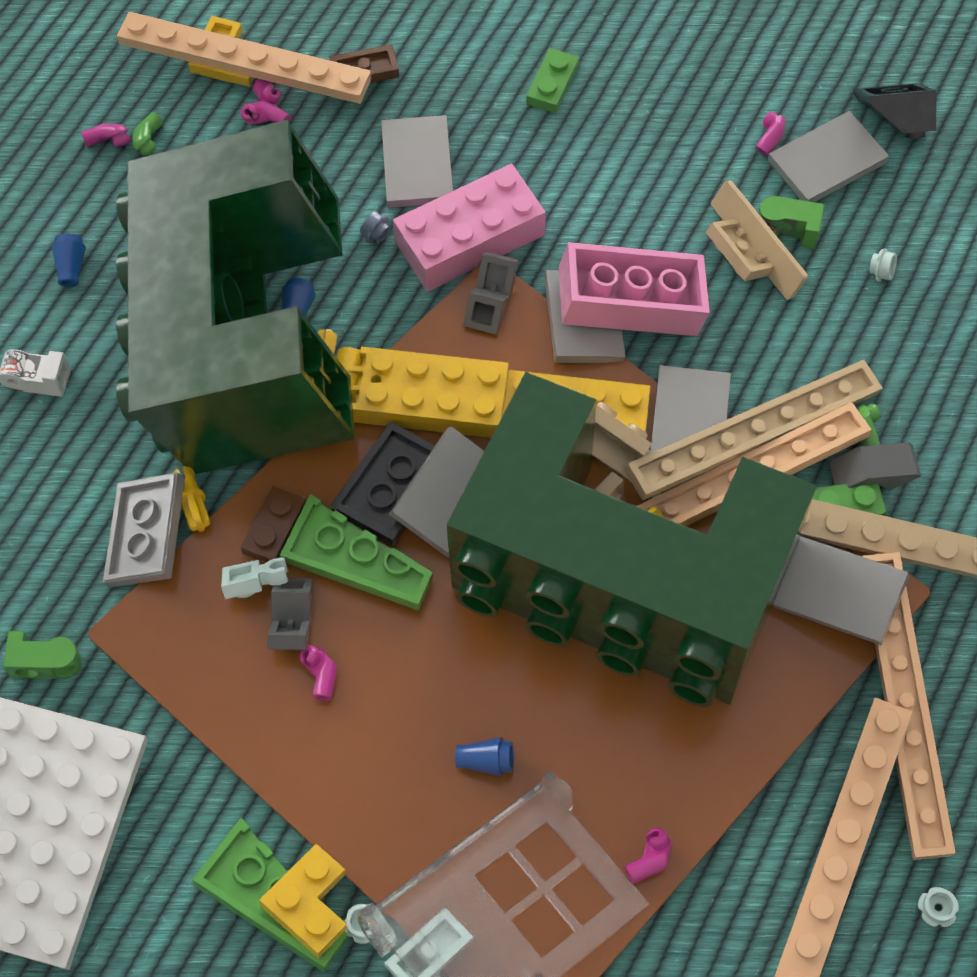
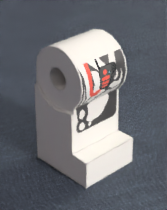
[0,350,71,397]

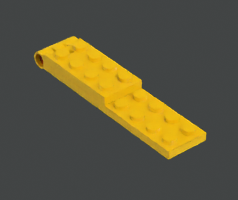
[337,347,650,438]

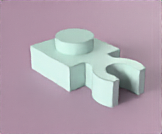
[221,557,288,599]

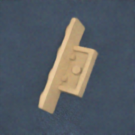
[706,180,808,300]
[592,402,661,498]

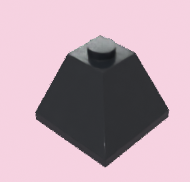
[853,83,936,138]

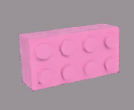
[393,163,546,292]
[559,242,710,336]

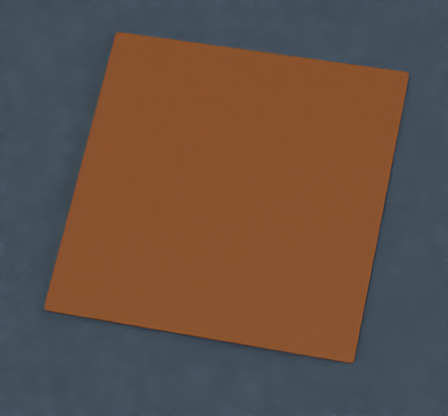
[88,264,930,977]

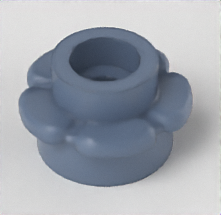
[360,212,391,243]

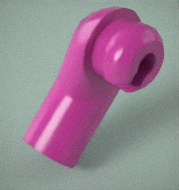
[253,78,281,105]
[241,100,291,125]
[755,112,786,156]
[81,123,130,148]
[300,645,337,701]
[624,828,672,884]

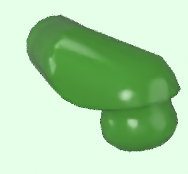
[132,112,163,157]
[857,403,881,446]

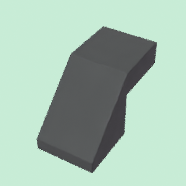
[463,252,519,335]
[829,443,921,490]
[267,578,314,650]

